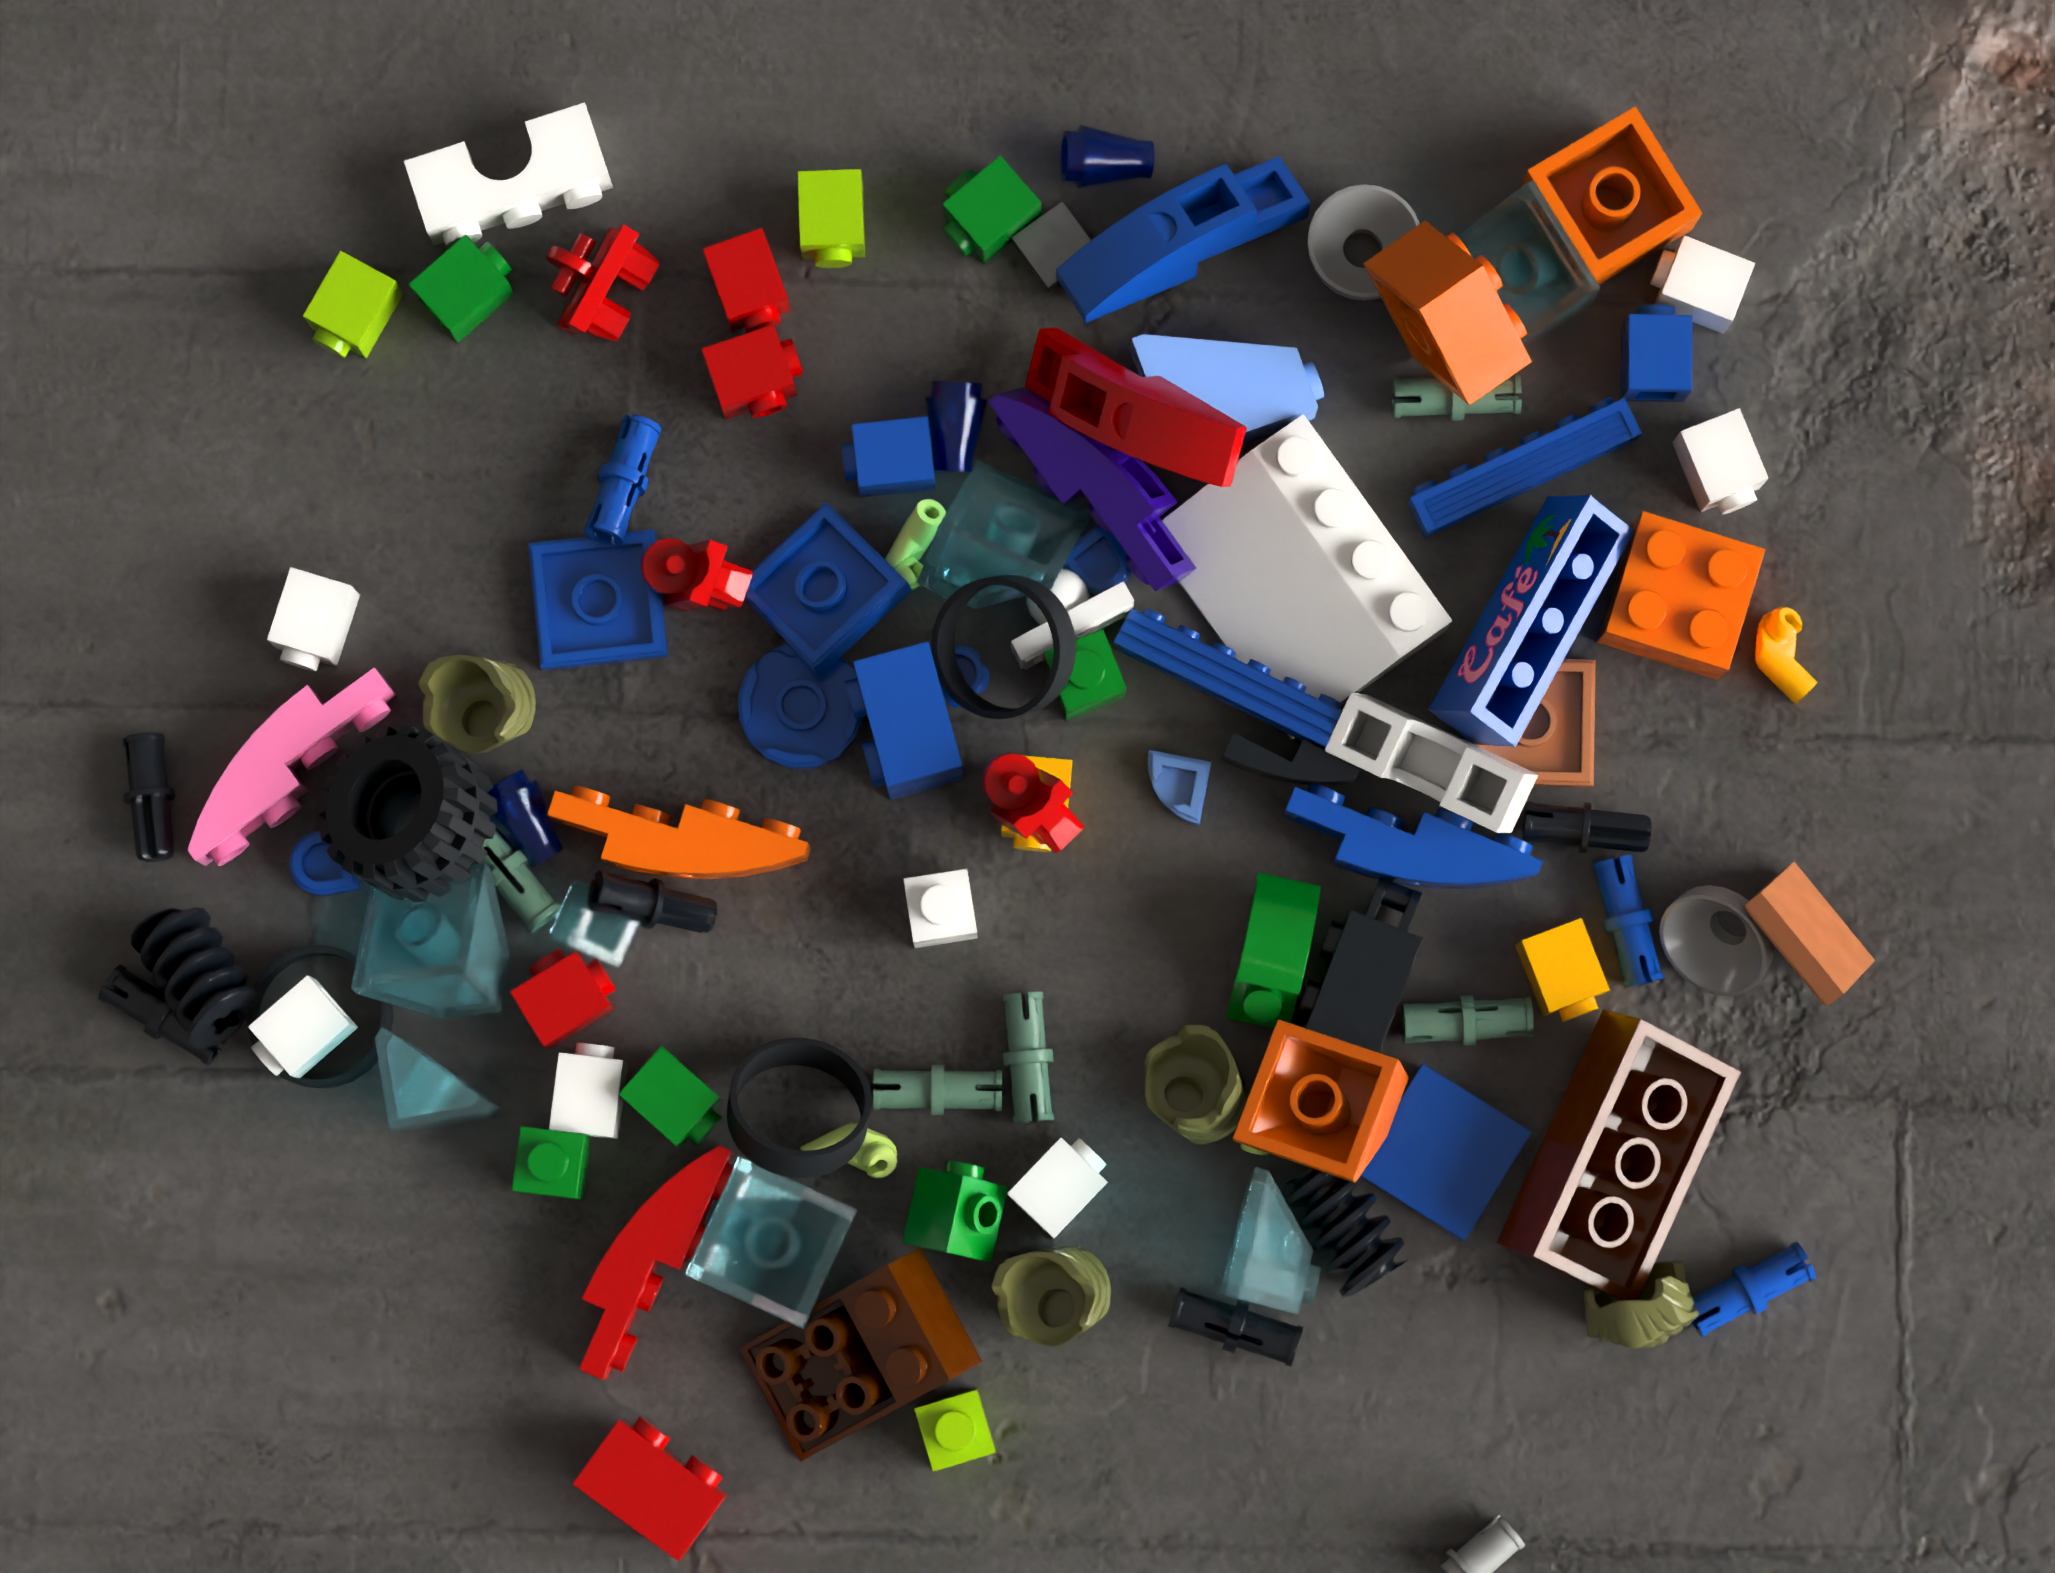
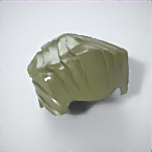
[418,655,536,755]
[1144,1025,1249,1144]
[991,1244,1111,1347]
[1584,1260,1699,1349]

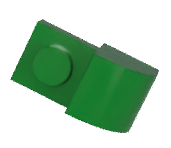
[1226,872,1321,1029]

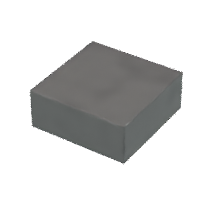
[1011,201,1091,293]

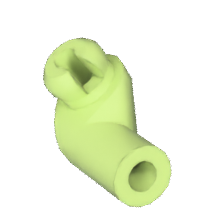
[885,499,946,591]
[800,1123,897,1178]

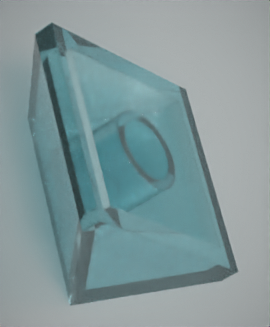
[1458,180,1600,345]
[375,1027,502,1134]
[685,1156,857,1329]

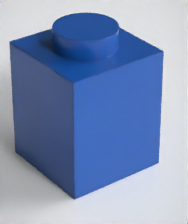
[1621,305,1692,402]
[841,416,936,498]

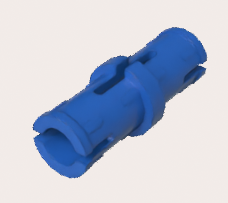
[584,414,662,546]
[1592,854,1664,988]
[1692,1241,1816,1338]

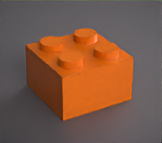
[1519,106,1702,293]
[1363,220,1532,405]
[1597,511,1766,680]

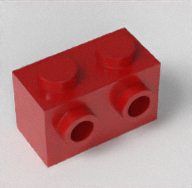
[573,1416,728,1561]

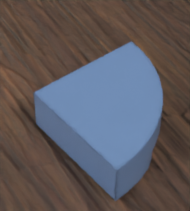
[1147,750,1211,826]

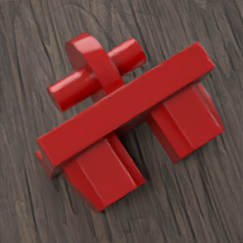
[546,224,660,342]
[640,538,753,612]
[982,752,1085,854]

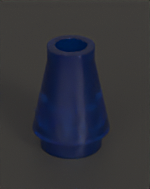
[1060,125,1155,188]
[925,381,988,472]
[487,768,564,868]

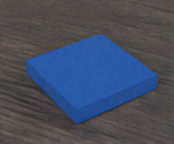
[744,502,912,677]
[528,529,669,671]
[1362,1064,1532,1241]

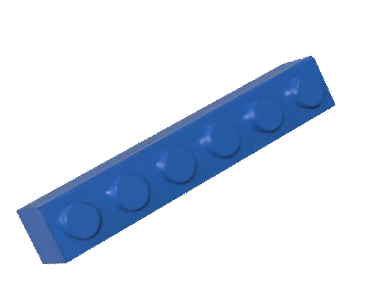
[1407,397,1642,539]
[1113,608,1342,750]

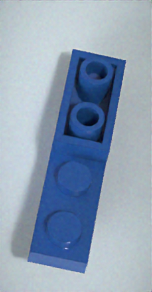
[1056,156,1310,323]
[1282,783,1543,889]

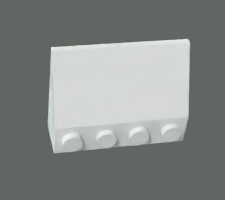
[1162,414,1452,740]

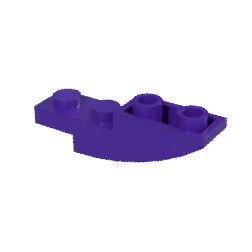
[988,387,1196,592]

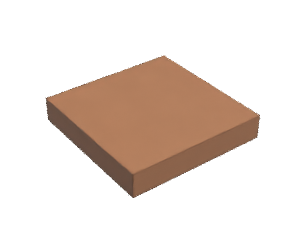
[1465,659,1596,788]
[1744,862,1875,1007]

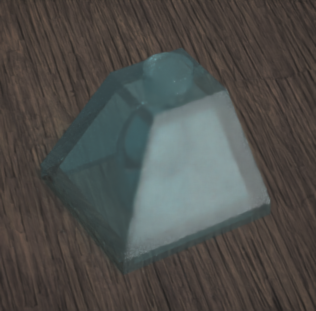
[917,460,1091,610]
[351,863,510,1019]
[1219,1167,1321,1314]

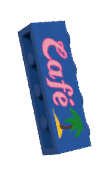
[1429,495,1634,747]

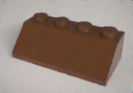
[1497,1009,1741,1301]

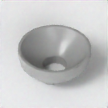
[1307,184,1420,301]
[1659,885,1775,996]

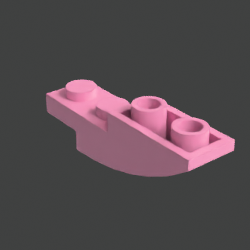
[187,667,397,866]

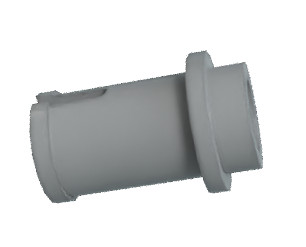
[1440,1514,1525,1573]

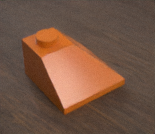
[1233,1019,1409,1183]

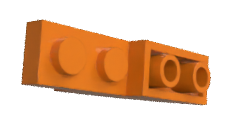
[547,785,811,879]

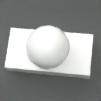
[1011,568,1134,670]

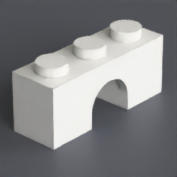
[404,102,613,248]
[1325,692,1538,833]

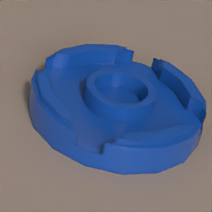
[738,644,864,770]

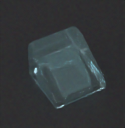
[549,880,640,968]

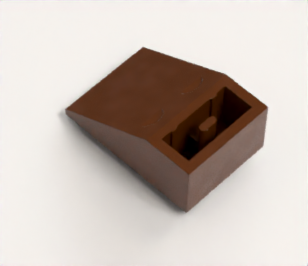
[739,1248,982,1462]

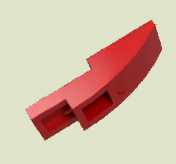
[1025,327,1247,487]
[579,1145,740,1380]

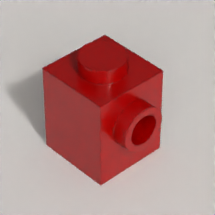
[702,324,804,420]
[510,949,617,1050]

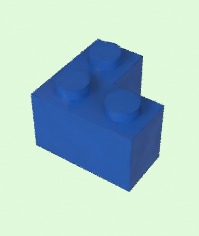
[845,641,964,800]

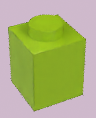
[798,169,865,268]
[303,250,404,359]
[914,1389,996,1472]

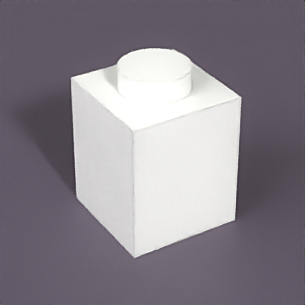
[1650,235,1755,334]
[1672,408,1769,515]
[267,567,360,672]
[903,869,978,948]
[248,975,358,1079]
[549,1043,628,1140]
[1007,1138,1108,1240]

